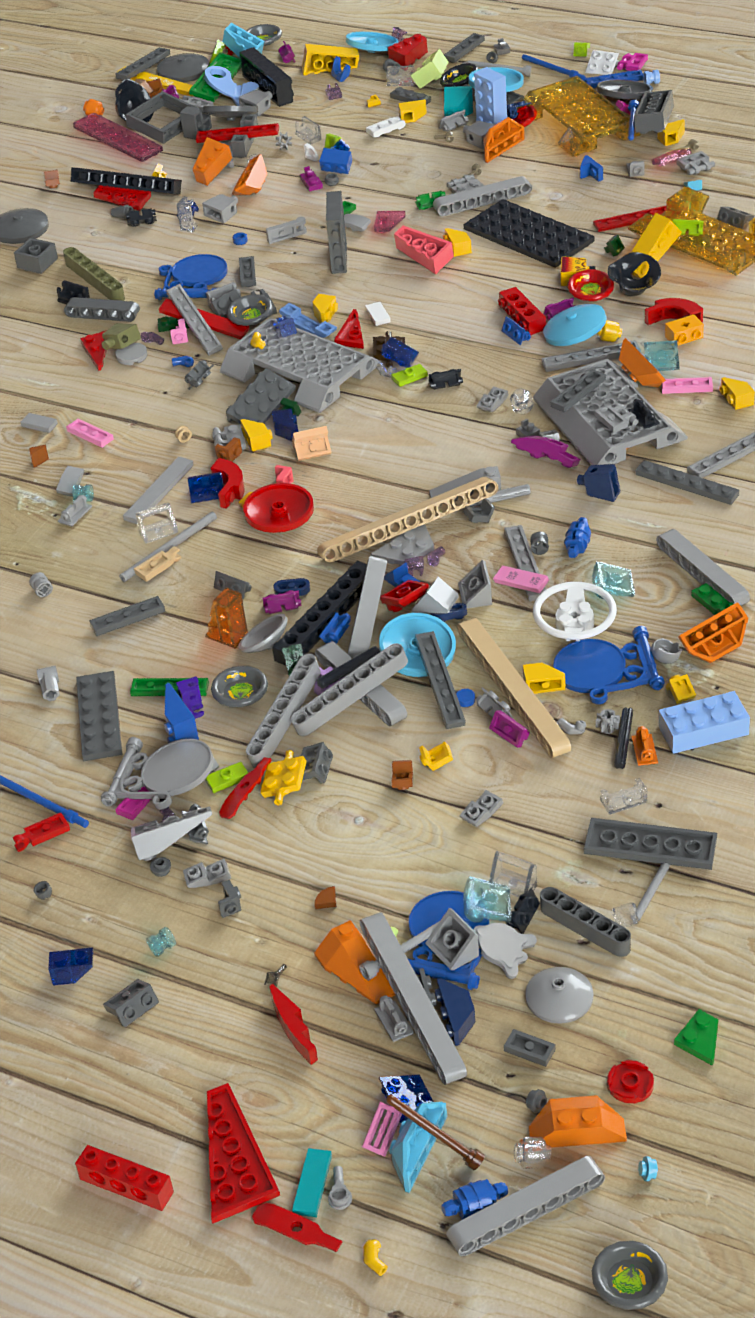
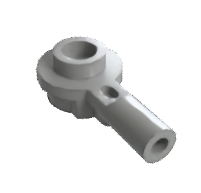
[328,1166,352,1210]

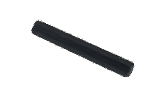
[317,646,380,689]
[614,707,633,769]

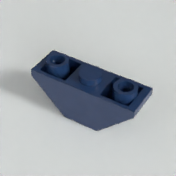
[434,979,476,1046]

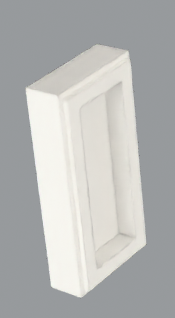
[365,302,391,326]

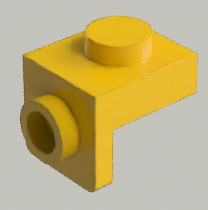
[419,742,453,771]

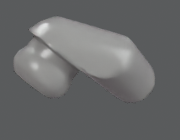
[557,718,586,734]

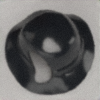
[115,79,154,122]
[608,252,661,296]

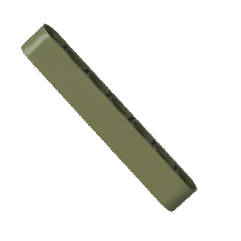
[63,247,125,301]

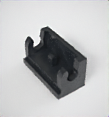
[57,280,90,305]

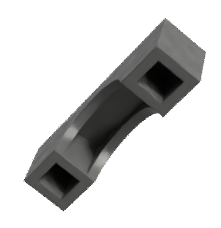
[231,114,258,158]

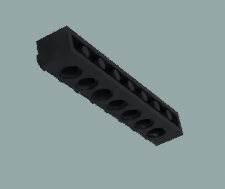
[70,167,182,194]
[272,560,367,669]

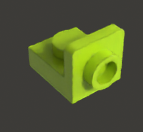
[573,42,590,57]

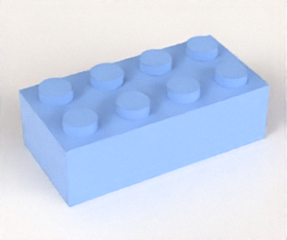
[474,67,507,124]
[659,691,750,754]

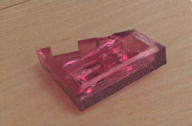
[651,148,692,167]
[374,211,406,233]

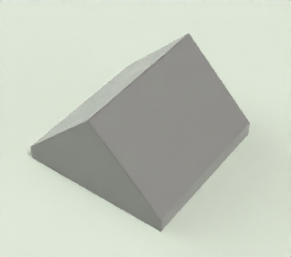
[458,560,492,608]
[412,577,459,613]
[425,908,479,970]

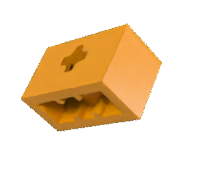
[665,315,704,347]

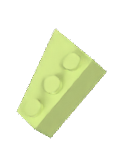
[410,49,449,89]

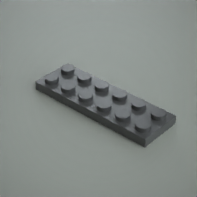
[76,671,123,761]
[584,818,717,870]

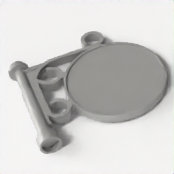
[101,737,214,810]

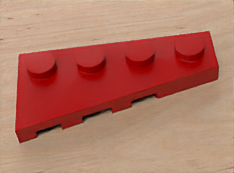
[93,185,151,211]

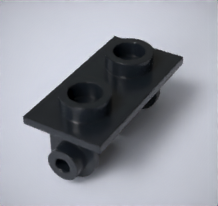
[126,208,157,227]
[428,369,463,390]
[628,398,660,429]
[505,888,540,934]

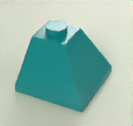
[444,86,474,117]

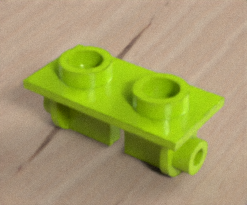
[672,219,704,236]

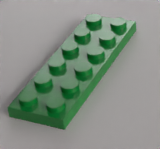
[189,52,241,102]

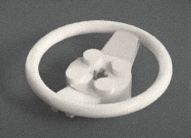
[533,582,617,641]

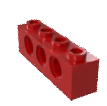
[498,287,546,335]
[75,1145,174,1211]

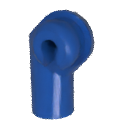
[171,356,194,367]

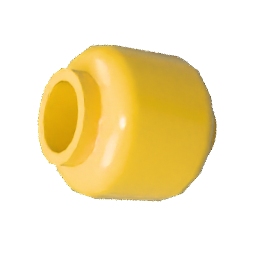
[597,320,622,343]

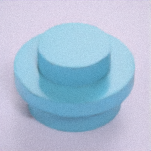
[638,1156,658,1181]

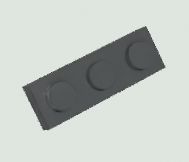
[390,87,431,105]
[239,256,256,287]

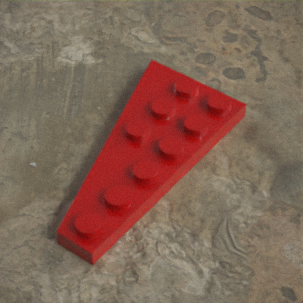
[207,1083,280,1224]

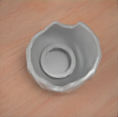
[651,638,682,664]

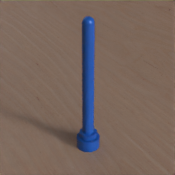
[628,100,639,141]

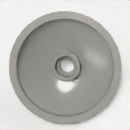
[238,614,288,653]
[525,967,593,1023]

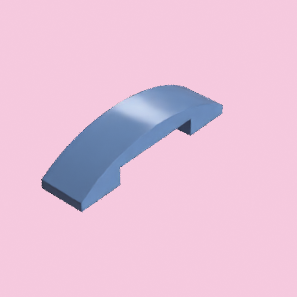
[279,303,337,338]

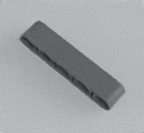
[64,297,140,322]
[540,887,631,957]

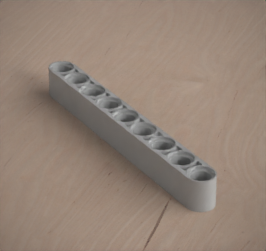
[360,912,467,1085]

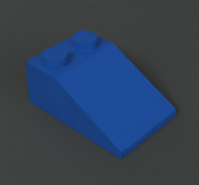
[164,683,199,743]

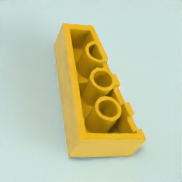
[302,44,359,76]
[631,213,682,279]

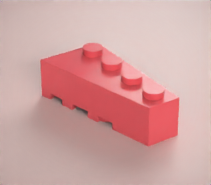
[394,225,454,274]

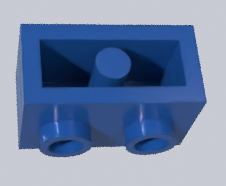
[319,148,353,174]

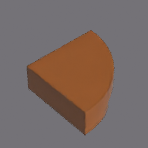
[315,886,337,909]

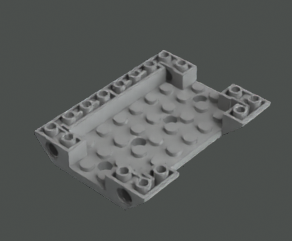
[220,318,381,413]
[533,359,688,465]

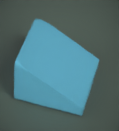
[684,180,702,192]

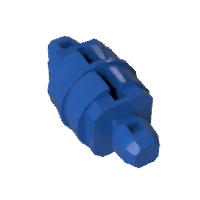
[564,517,591,558]
[441,1179,508,1220]

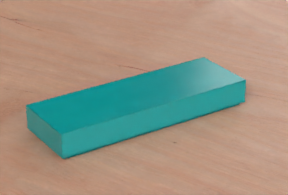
[292,1148,332,1218]

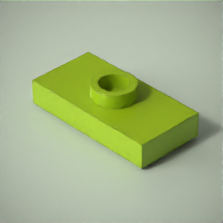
[391,364,428,387]
[205,762,248,793]

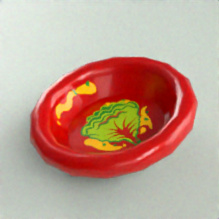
[567,269,614,302]

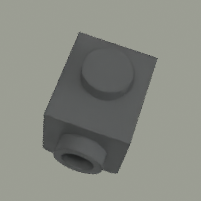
[463,499,495,523]
[218,879,242,918]

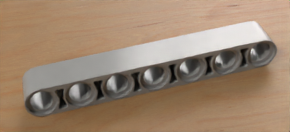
[433,176,532,216]
[656,529,750,606]
[347,556,387,658]
[315,641,407,726]
[291,643,408,736]
[246,654,321,768]
[446,1156,605,1256]

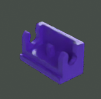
[176,676,204,719]

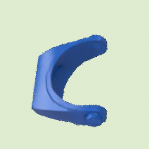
[331,56,351,82]

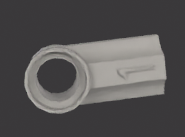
[37,666,60,701]

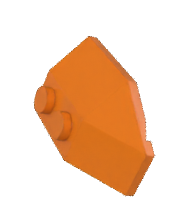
[483,117,525,163]
[232,154,267,195]
[619,338,666,388]
[678,602,748,663]
[529,1095,627,1149]

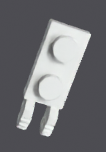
[366,117,406,137]

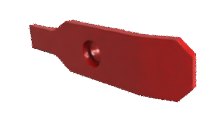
[219,757,272,819]
[252,1203,343,1252]

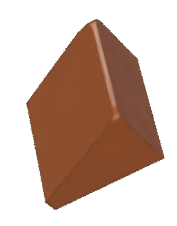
[29,444,49,467]

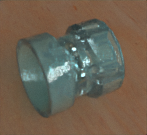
[72,484,94,502]
[146,927,176,957]

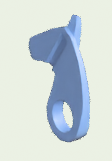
[204,66,259,106]

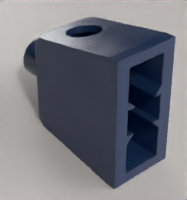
[577,464,621,502]

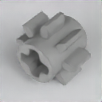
[276,132,292,150]
[595,709,620,734]

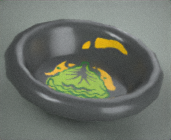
[247,24,282,46]
[227,294,273,326]
[211,666,268,708]
[591,1241,668,1310]

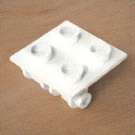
[585,50,619,75]

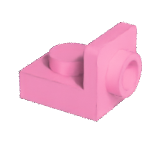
[170,319,188,344]

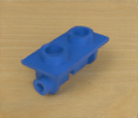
[501,316,531,345]
[319,613,351,644]

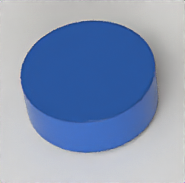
[233,232,248,245]
[456,689,475,707]

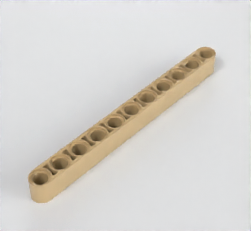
[317,477,498,563]
[457,617,571,758]

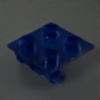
[379,1074,434,1123]

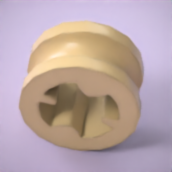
[175,425,192,443]

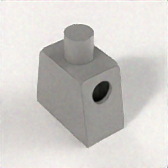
[239,90,272,116]
[463,121,496,149]
[202,194,238,224]

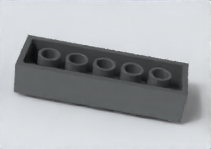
[634,90,674,134]

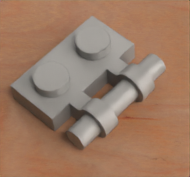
[677,151,715,175]
[447,174,484,194]
[594,403,638,433]
[212,424,246,450]

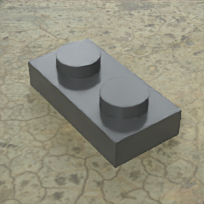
[504,1029,556,1067]

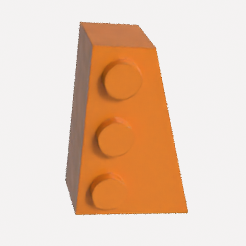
[193,137,232,186]

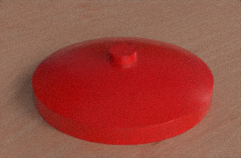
[243,483,314,533]

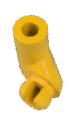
[363,1239,388,1276]

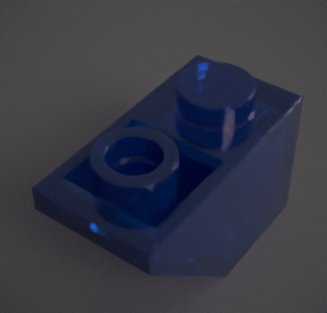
[272,409,299,441]
[48,947,94,986]

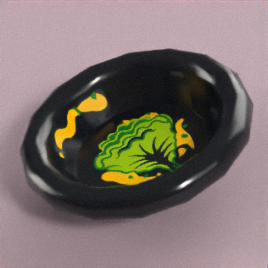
[440,63,478,87]

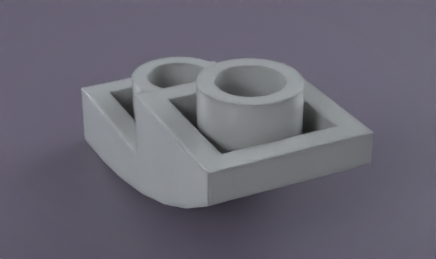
[344,214,371,232]
[477,386,509,412]
[56,466,85,497]
[459,790,503,827]
[183,859,231,888]

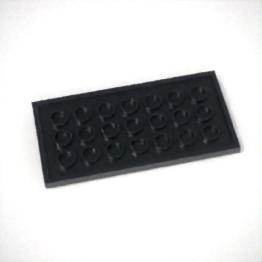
[463,199,595,268]

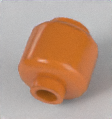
[83,99,104,118]

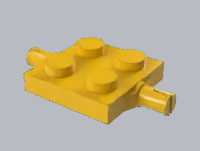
[260,750,306,806]

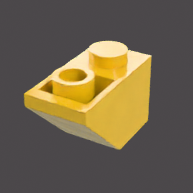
[398,100,427,123]
[657,119,685,146]
[443,228,472,257]
[312,294,338,324]
[719,377,755,410]

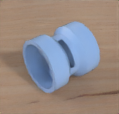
[643,69,660,85]

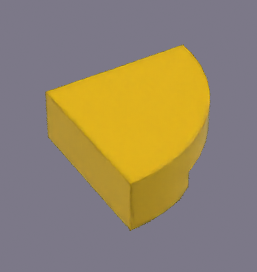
[367,94,381,108]

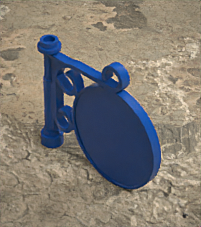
[154,254,228,300]
[553,626,665,705]
[408,891,489,990]

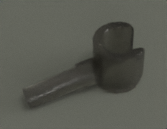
[264,964,287,987]

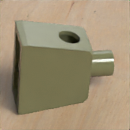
[102,323,141,350]

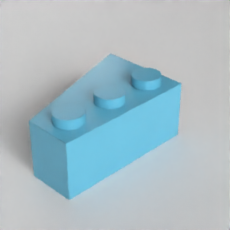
[222,23,265,58]

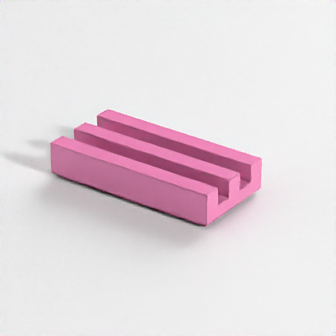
[362,1102,402,1157]

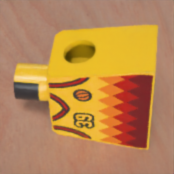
[561,257,596,286]

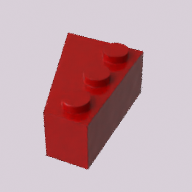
[388,34,428,70]

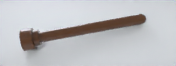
[386,1095,485,1171]

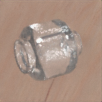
[510,389,534,414]
[514,1137,551,1169]

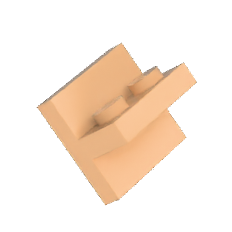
[292,426,331,461]

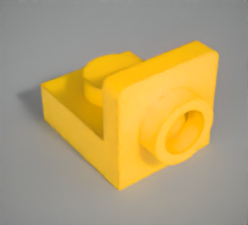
[665,674,696,704]

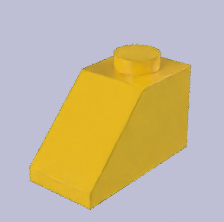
[240,419,273,452]
[523,662,566,694]

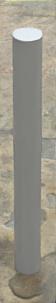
[632,863,670,921]

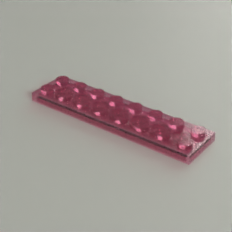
[73,113,163,162]

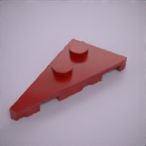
[334,309,364,349]
[80,330,107,371]

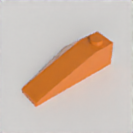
[314,920,395,1005]

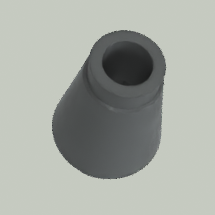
[111,205,133,219]

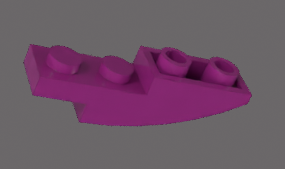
[511,436,581,468]

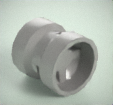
[29,572,53,597]

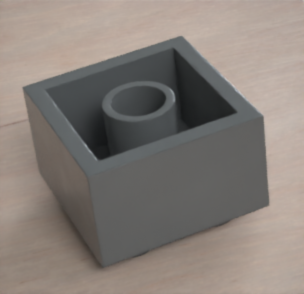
[14,238,58,274]

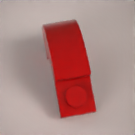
[645,298,703,325]
[211,458,245,509]

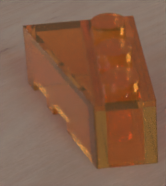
[205,588,248,649]

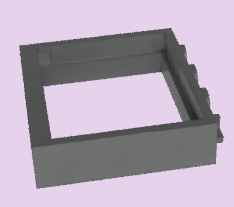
[126,91,197,144]
[326,191,347,274]

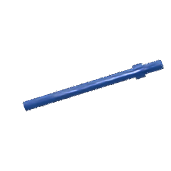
[522,54,586,79]
[0,775,89,828]

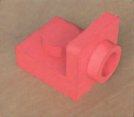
[275,465,294,484]

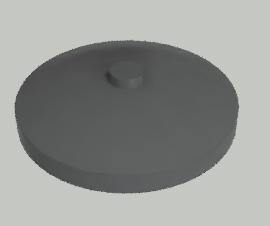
[157,53,209,83]
[597,80,653,101]
[203,106,258,121]
[0,208,49,244]

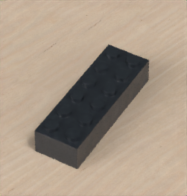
[239,47,294,107]

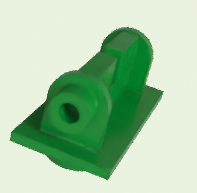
[415,191,446,210]

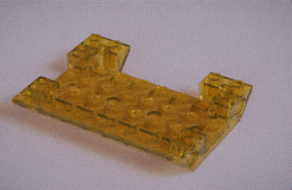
[517,76,641,157]
[628,186,755,276]

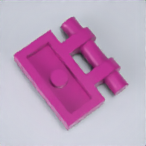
[617,53,648,71]

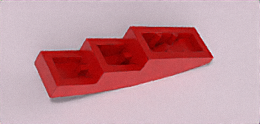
[269,984,318,1065]

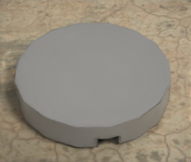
[115,342,147,365]

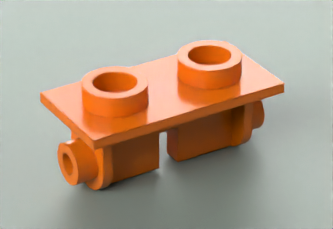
[631,726,658,766]

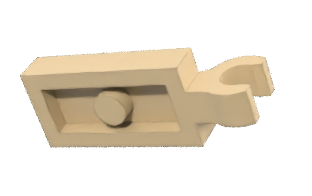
[134,546,181,582]

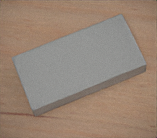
[20,413,58,433]

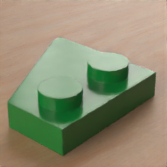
[674,1009,719,1066]

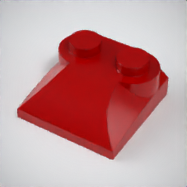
[380,580,429,613]

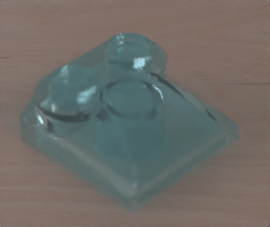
[644,340,680,371]
[592,561,635,599]
[463,876,511,923]

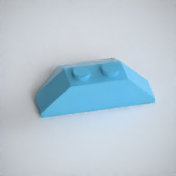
[389,1102,447,1193]

